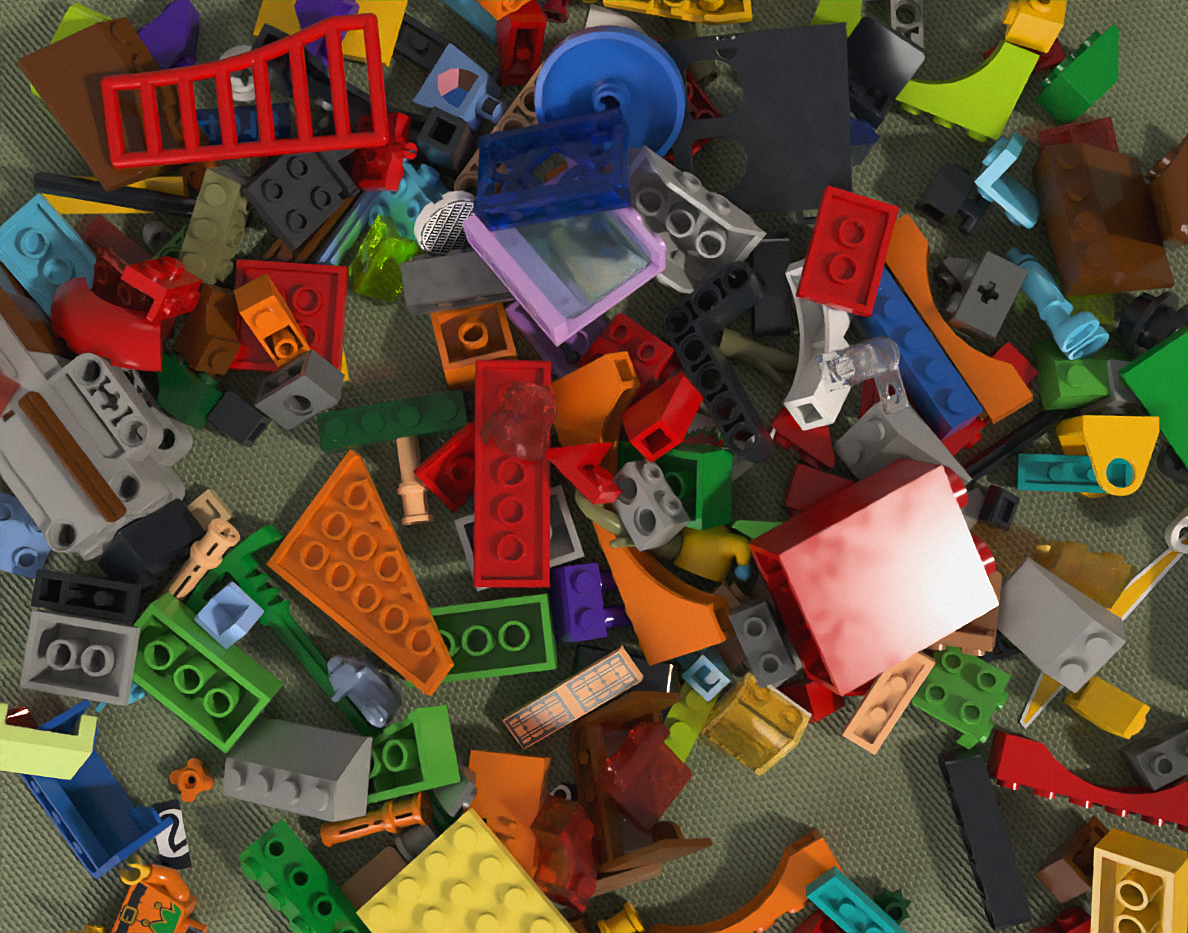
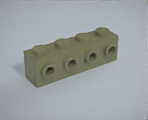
[178,166,253,317]

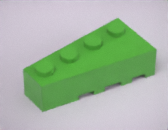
[367,705,461,804]

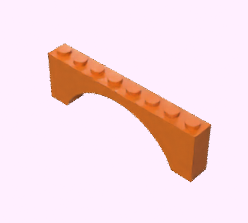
[551,351,736,666]

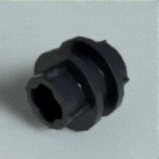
[1118,291,1188,359]

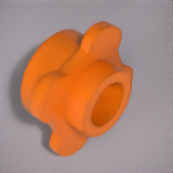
[170,757,214,802]

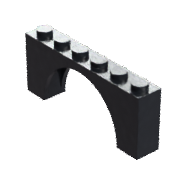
[250,23,476,180]

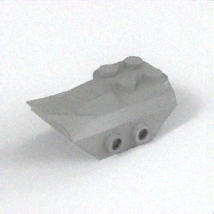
[596,144,766,294]

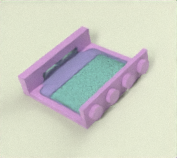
[462,147,667,346]

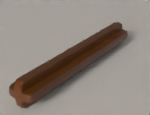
[18,391,127,523]

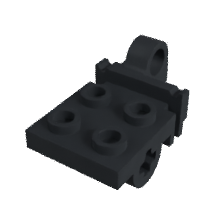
[241,110,360,250]

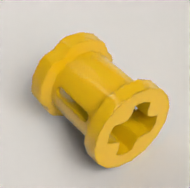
[597,901,646,933]

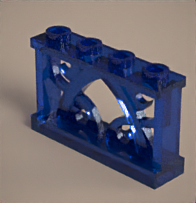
[473,108,631,232]

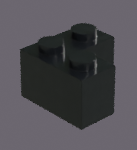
[98,498,207,595]

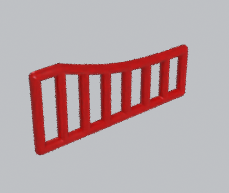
[100,13,390,169]

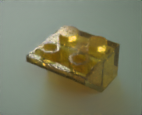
[1033,540,1137,609]

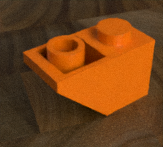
[234,273,311,367]

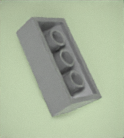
[223,716,372,822]

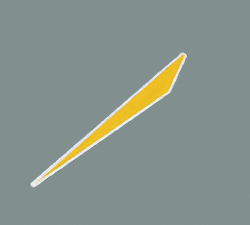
[1020,532,1188,729]

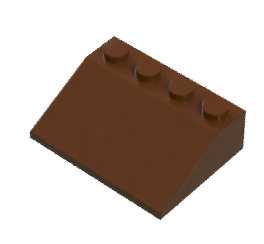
[17,17,211,192]
[1031,143,1175,297]

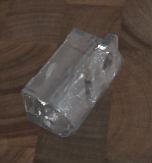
[815,336,909,415]

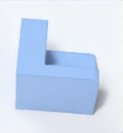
[194,582,264,649]

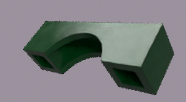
[97,341,225,431]
[316,389,471,454]

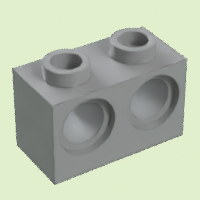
[611,459,691,551]

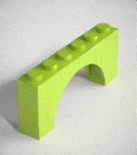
[810,0,1040,143]

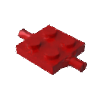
[342,112,418,191]

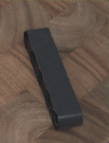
[938,744,1032,932]

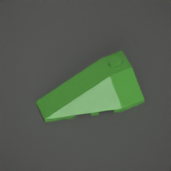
[1031,339,1135,410]

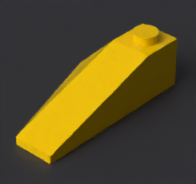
[603,0,752,26]

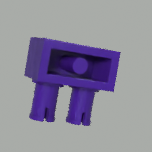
[549,563,633,642]

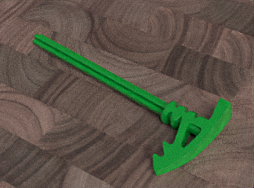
[186,524,459,833]

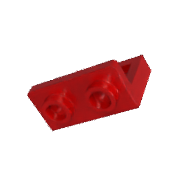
[121,256,203,323]

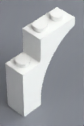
[783,259,862,431]

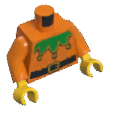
[111,854,208,933]

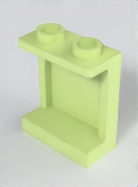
[0,703,97,780]

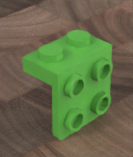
[911,645,1011,750]

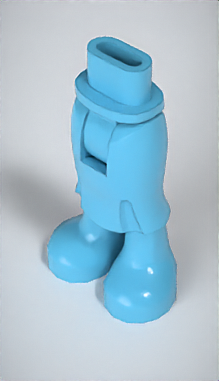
[1006,247,1109,360]

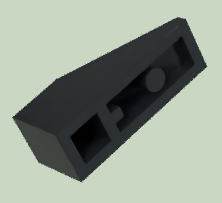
[31,569,142,623]

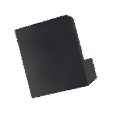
[207,390,273,448]

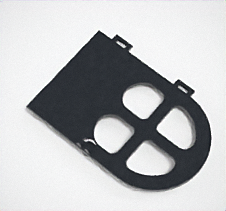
[597,22,853,225]

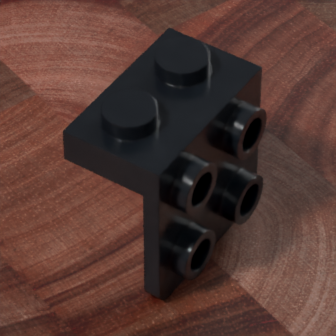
[847,13,926,129]

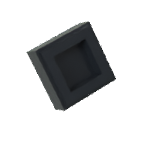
[978,485,1020,532]

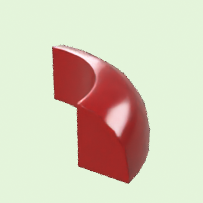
[49,277,163,371]

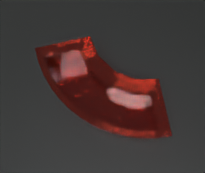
[530,795,598,913]

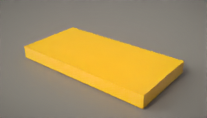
[253,0,408,68]

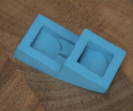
[674,645,733,702]

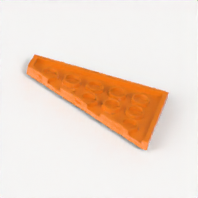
[266,449,454,696]

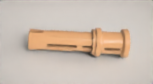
[396,436,434,525]
[154,518,240,602]

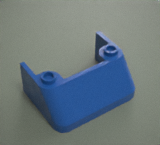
[19,699,174,879]

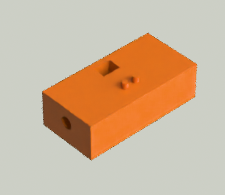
[463,749,552,886]

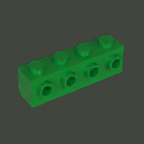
[237,819,372,933]

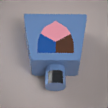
[413,43,506,132]

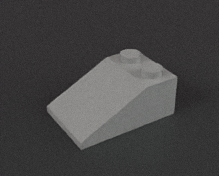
[832,392,972,486]
[997,557,1127,693]
[20,610,141,706]

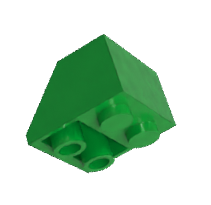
[1035,24,1119,130]

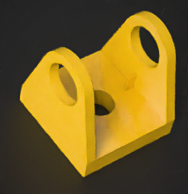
[1056,415,1159,498]

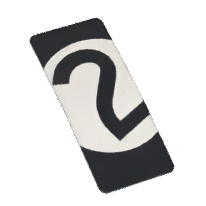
[151,800,192,870]

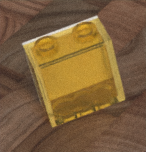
[700,670,811,776]

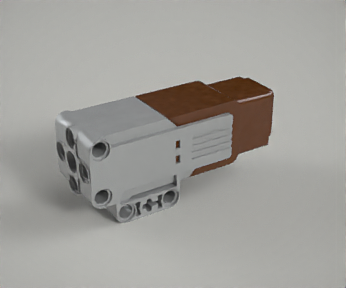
[0,260,193,561]

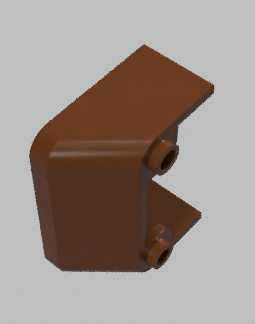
[1145,134,1188,250]
[569,690,713,872]

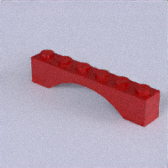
[986,729,1188,833]

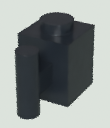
[914,161,992,236]

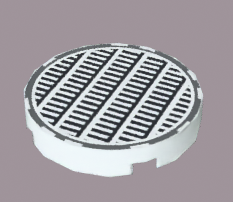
[414,191,486,257]

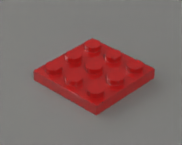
[229,259,349,373]

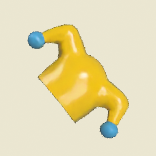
[674,525,752,583]

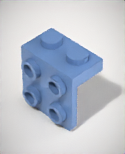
[0,487,51,579]

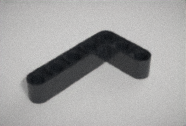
[662,261,773,463]

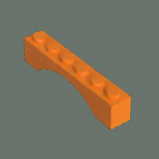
[884,213,1033,425]
[644,829,845,933]

